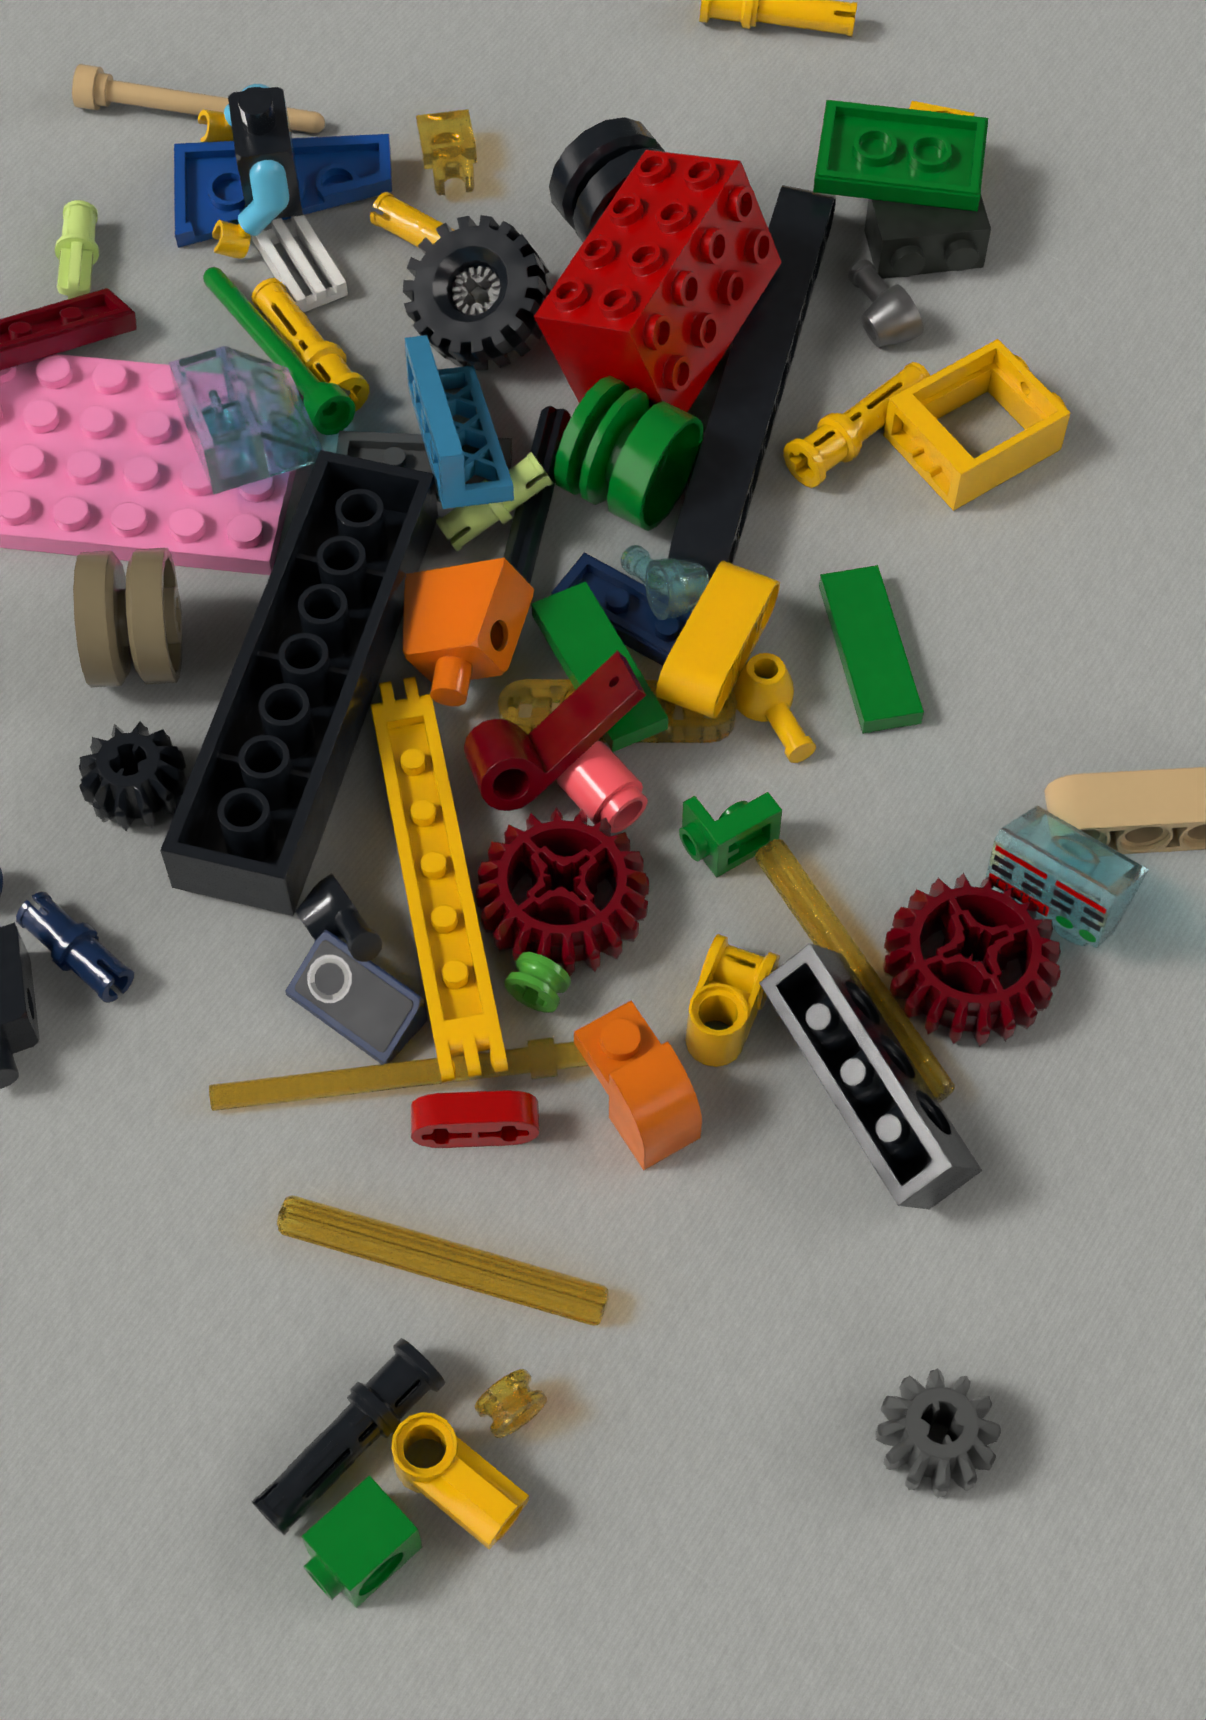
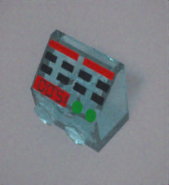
[985,805,1149,948]

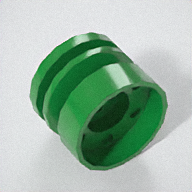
[554,376,703,531]

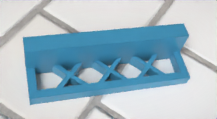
[404,335,514,509]

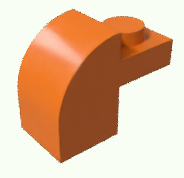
[574,1000,702,1170]

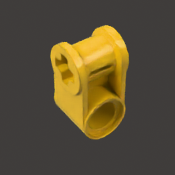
[685,934,780,1067]

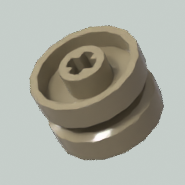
[73,548,183,688]

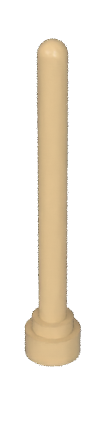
[72,64,325,134]

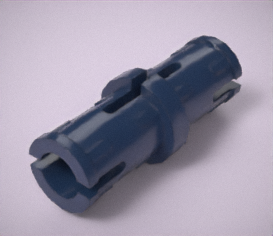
[16,891,134,1003]

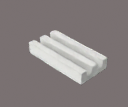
[252,214,348,312]

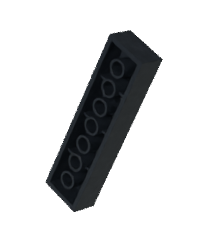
[160,450,438,916]

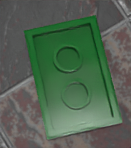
[813,100,989,211]

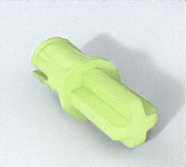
[54,200,99,299]

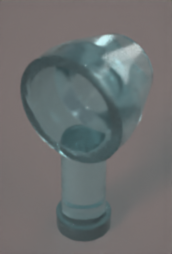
[621,545,709,620]

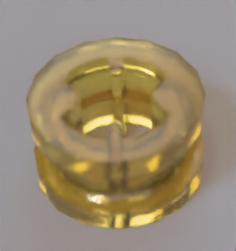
[474,1369,547,1438]

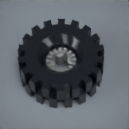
[403,215,553,370]

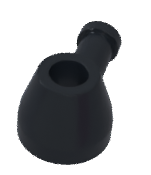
[295,873,382,962]

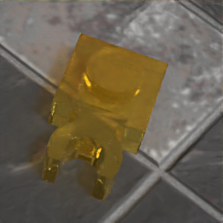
[416,109,477,196]

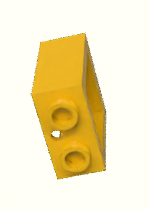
[883,339,1071,511]

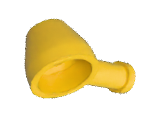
[733,653,816,763]

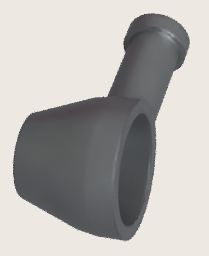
[848,260,924,347]

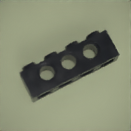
[759,943,982,1210]

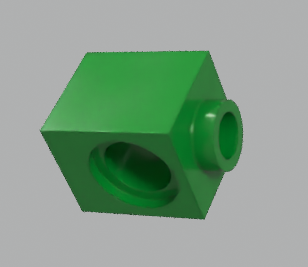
[301,1475,423,1608]

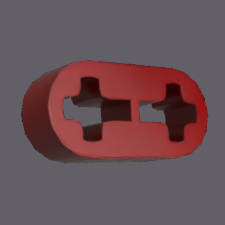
[411,1090,539,1148]

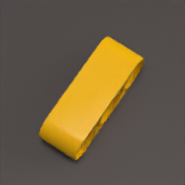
[656,560,780,719]

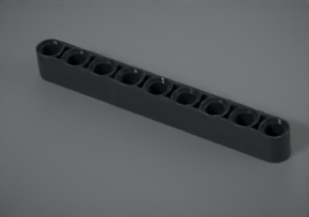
[666,185,836,584]

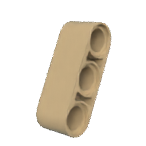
[1044,767,1206,857]

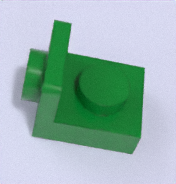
[679,792,782,878]

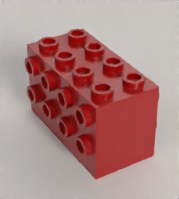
[534,150,782,412]

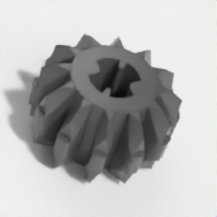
[875,1368,1001,1498]

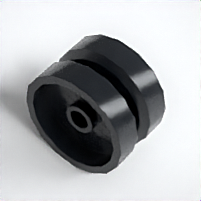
[549,117,665,242]

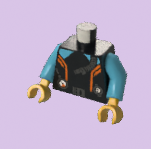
[198,84,303,259]

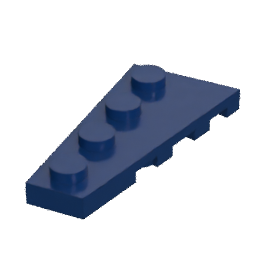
[174,134,392,248]

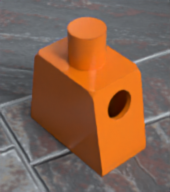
[402,557,534,706]

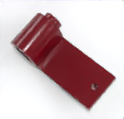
[464,650,646,811]

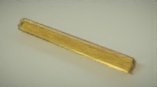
[755,839,955,1103]
[277,1195,609,1326]

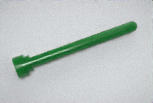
[203,267,356,435]

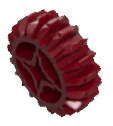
[476,807,649,976]
[883,873,1061,1047]

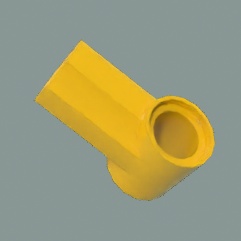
[391,1412,529,1550]

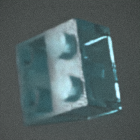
[169,346,323,494]

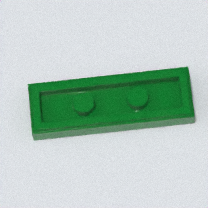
[819,565,924,734]
[531,582,668,752]

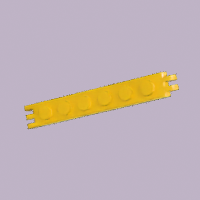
[370,677,508,1083]

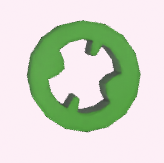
[504,952,571,1013]

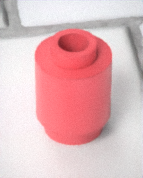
[557,741,648,833]

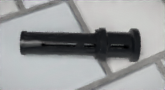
[252,1338,446,1536]

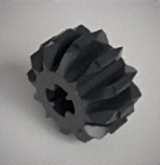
[79,721,187,831]

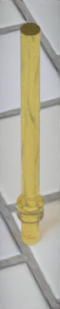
[209,1037,589,1111]

